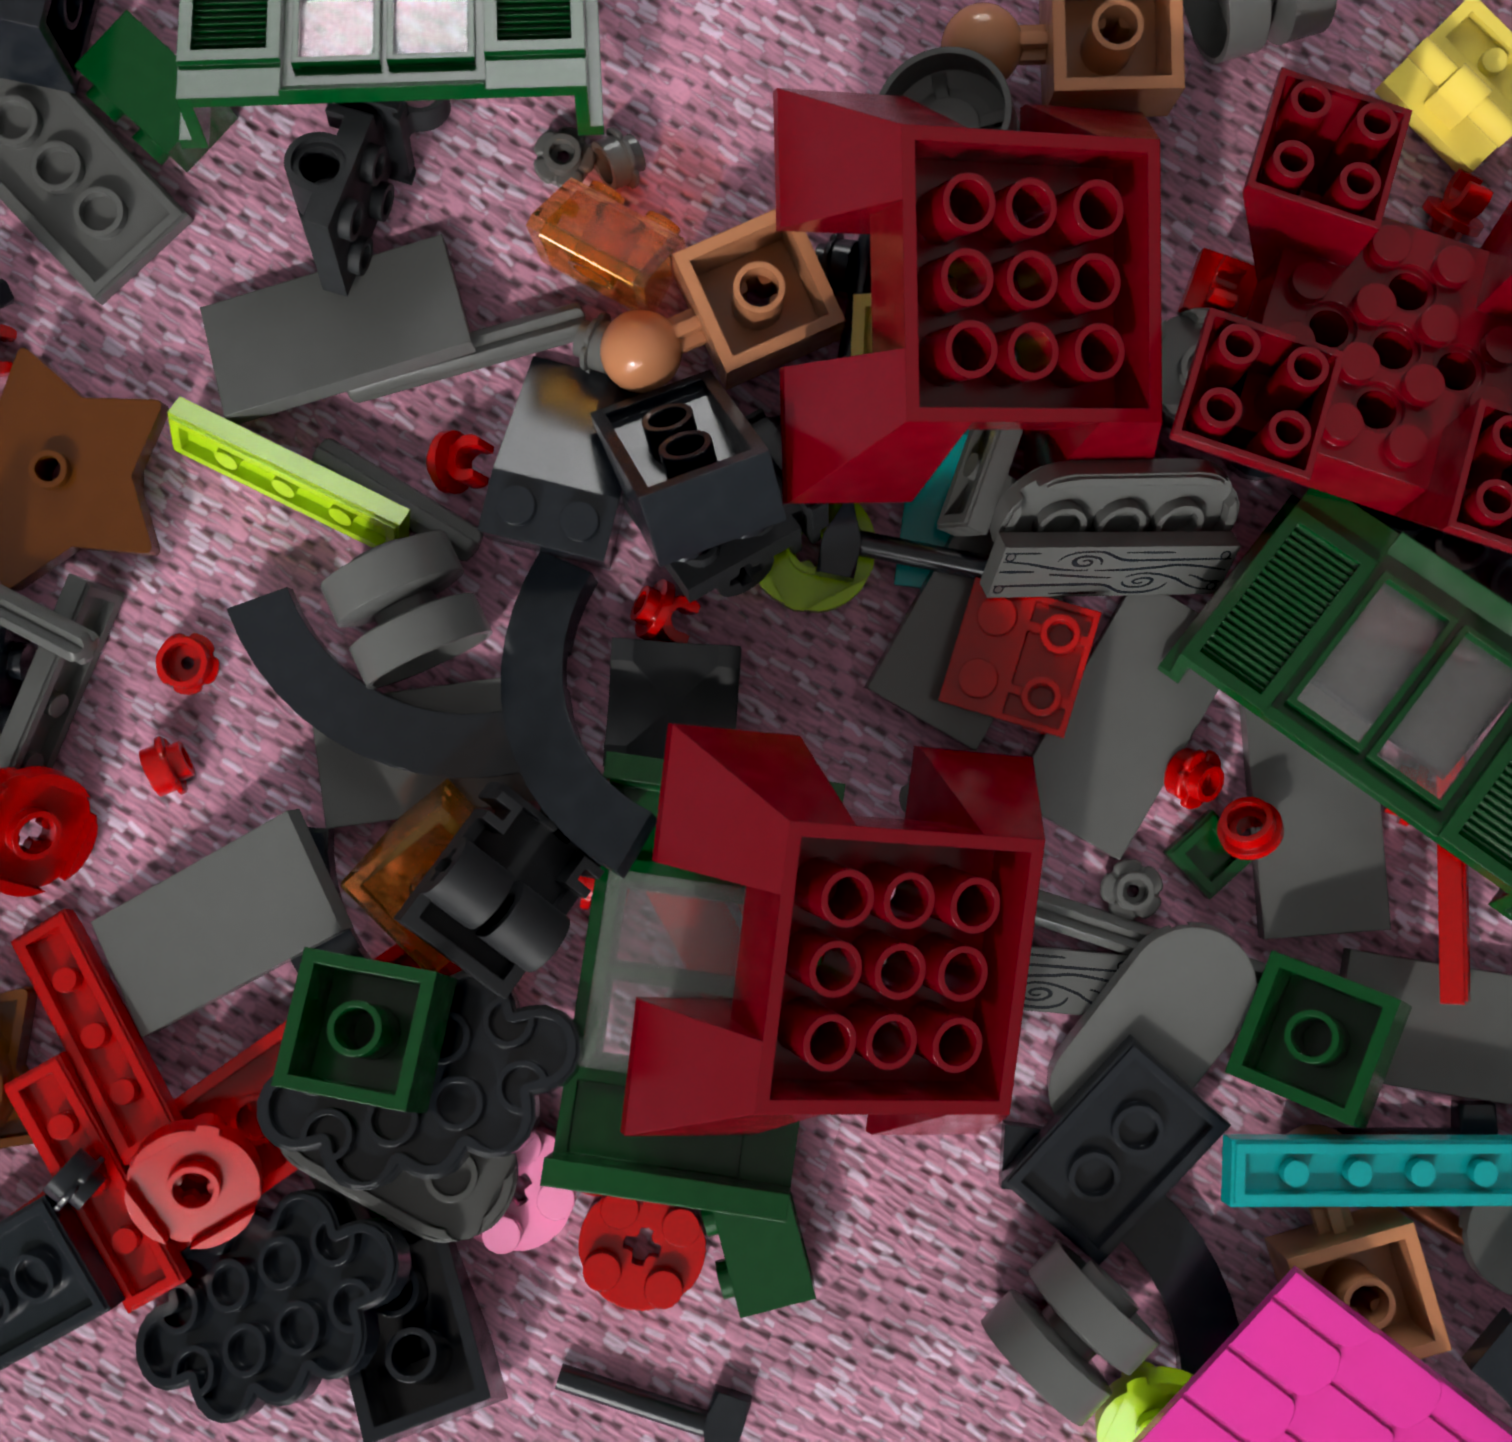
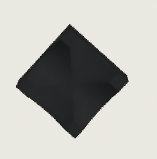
[603,637,742,767]

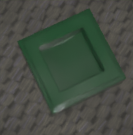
[1163,809,1252,900]

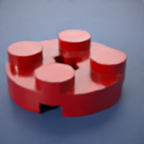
[0,766,98,897]
[124,1113,264,1249]
[578,1195,707,1311]

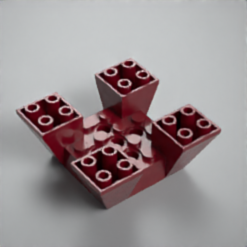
[1169,67,1512,554]
[773,88,1162,504]
[620,723,1045,1136]

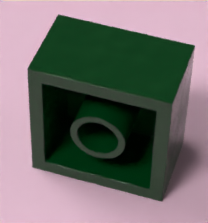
[271,947,457,1113]
[1225,950,1412,1129]

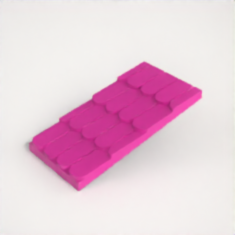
[1132,1265,1512,1442]

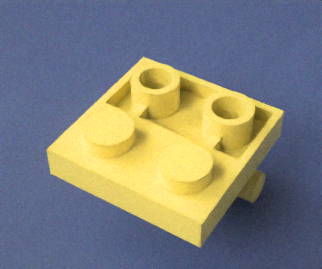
[1374,0,1512,173]

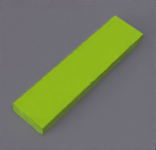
[167,396,410,548]

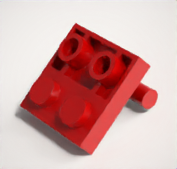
[938,577,1102,739]

